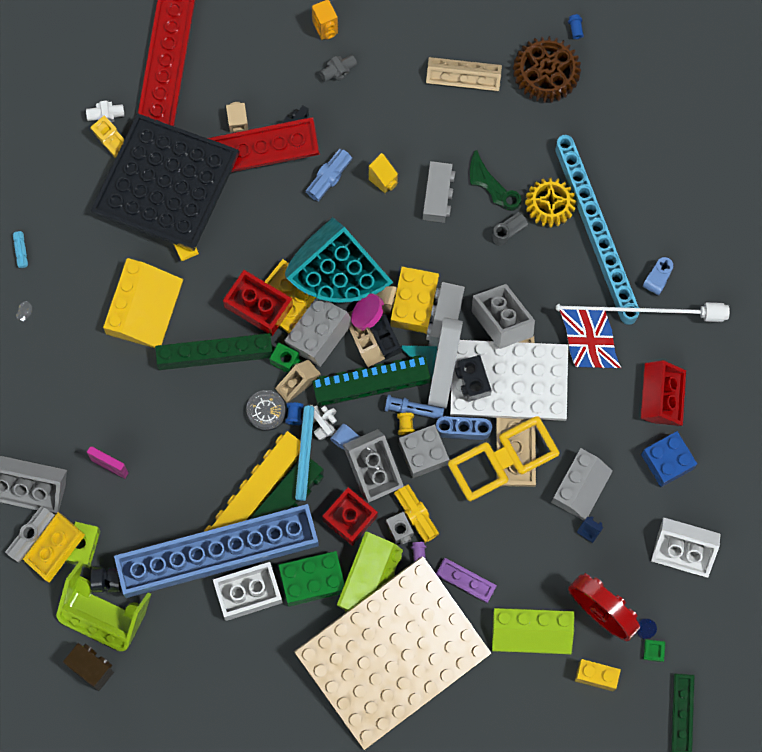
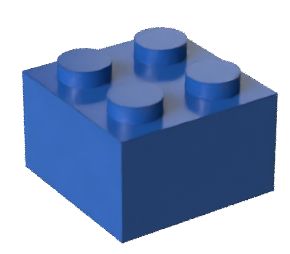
[641,431,697,487]

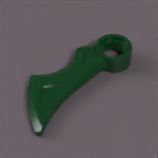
[470,150,521,211]

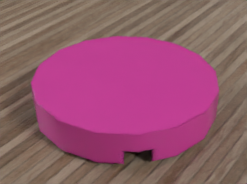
[351,294,384,331]

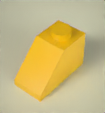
[369,153,398,193]

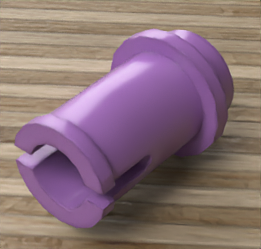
[411,542,427,562]

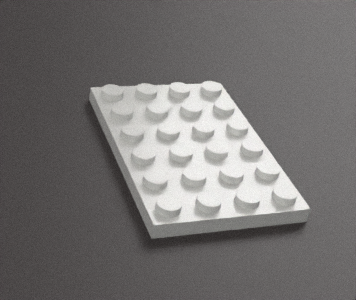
[450,340,568,421]

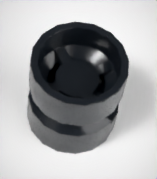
[91,567,121,593]

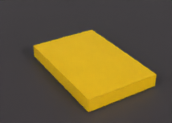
[23,512,85,582]

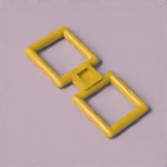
[448,416,560,501]

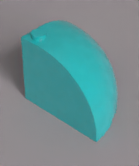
[285,217,393,302]

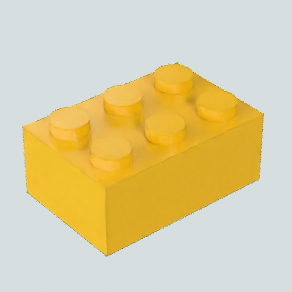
[390,267,439,334]

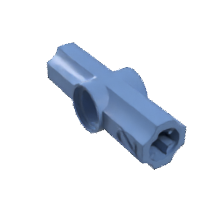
[306,148,352,202]

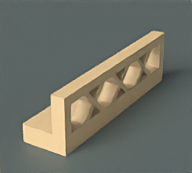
[426,57,502,91]

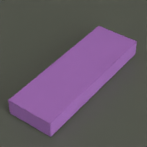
[436,558,497,603]

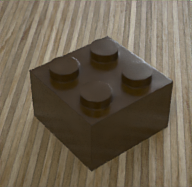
[63,643,114,691]

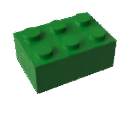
[279,551,345,607]

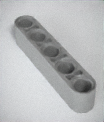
[428,317,463,409]

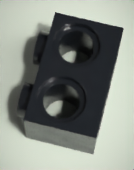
[371,314,403,360]
[455,355,492,402]

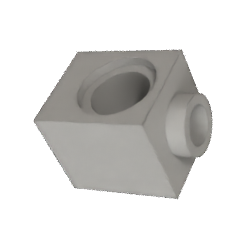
[386,512,414,545]

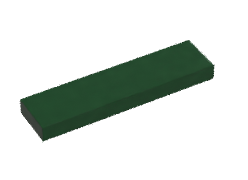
[671,674,695,752]

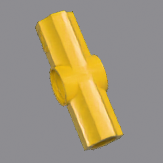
[394,485,439,543]

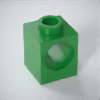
[270,343,301,373]

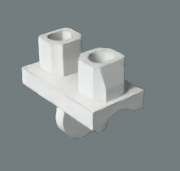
[310,405,337,440]

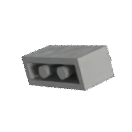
[423,161,455,223]

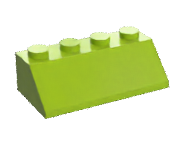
[337,532,403,612]
[492,608,574,655]

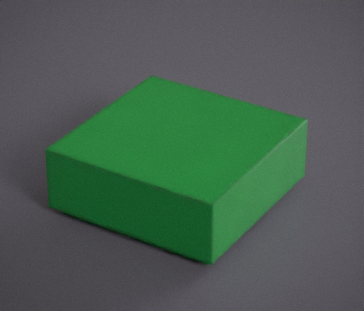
[643,639,665,662]

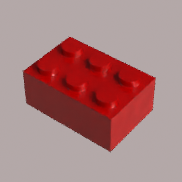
[223,270,293,336]

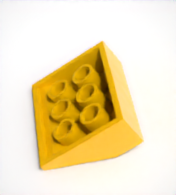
[103,258,183,348]

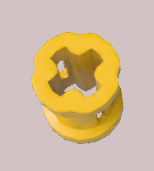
[397,413,415,435]

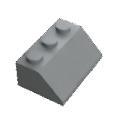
[551,448,612,520]

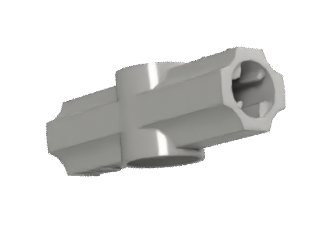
[5,505,55,563]

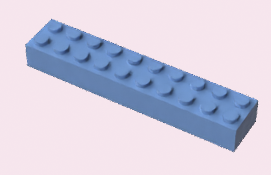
[114,504,319,598]

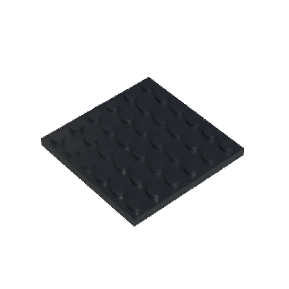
[91,113,240,251]

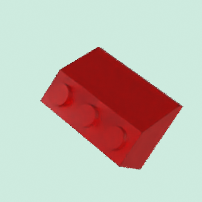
[641,360,686,426]

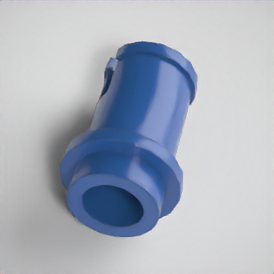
[568,14,584,39]

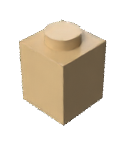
[226,102,248,133]

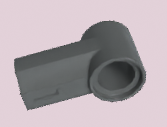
[492,212,528,246]

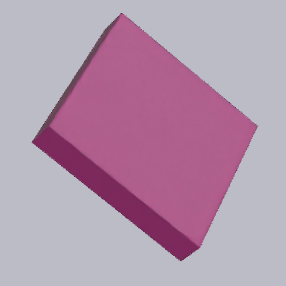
[87,447,129,479]

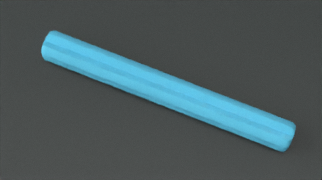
[295,406,314,501]

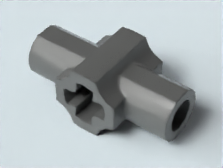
[320,55,357,82]

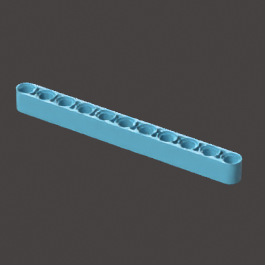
[555,135,639,325]

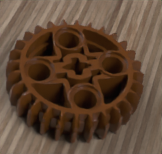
[513,36,581,103]

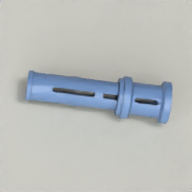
[385,394,444,419]

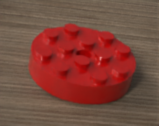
[568,573,640,641]

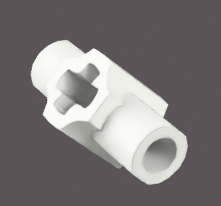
[86,101,124,123]

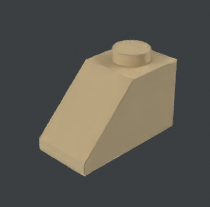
[375,286,397,316]
[275,360,320,403]

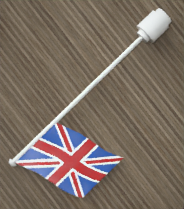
[555,302,729,368]

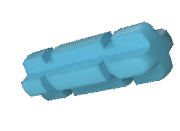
[13,231,28,268]

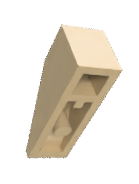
[348,310,385,367]

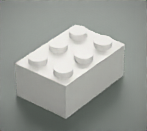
[213,562,282,621]

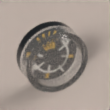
[246,390,286,431]

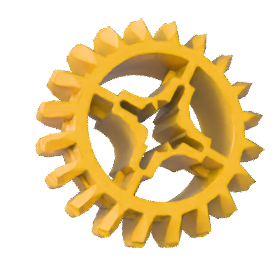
[525,177,576,228]

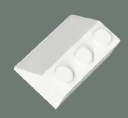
[651,518,720,578]

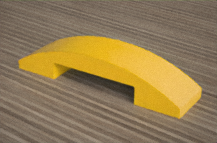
[90,115,125,158]

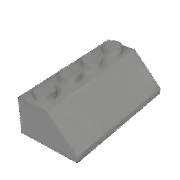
[0,456,67,514]

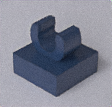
[577,516,604,543]

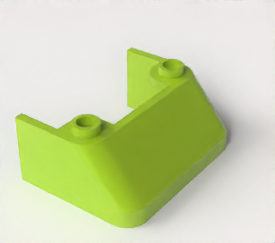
[56,560,151,651]

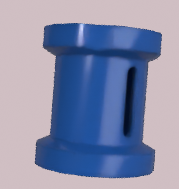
[285,402,304,425]

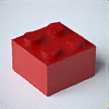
[322,487,378,546]

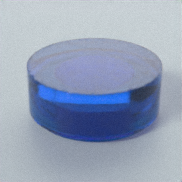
[637,619,657,639]

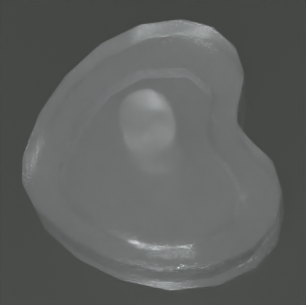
[16,301,32,321]

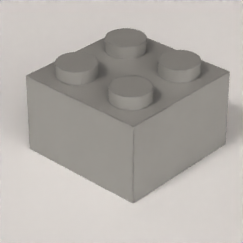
[398,424,449,479]

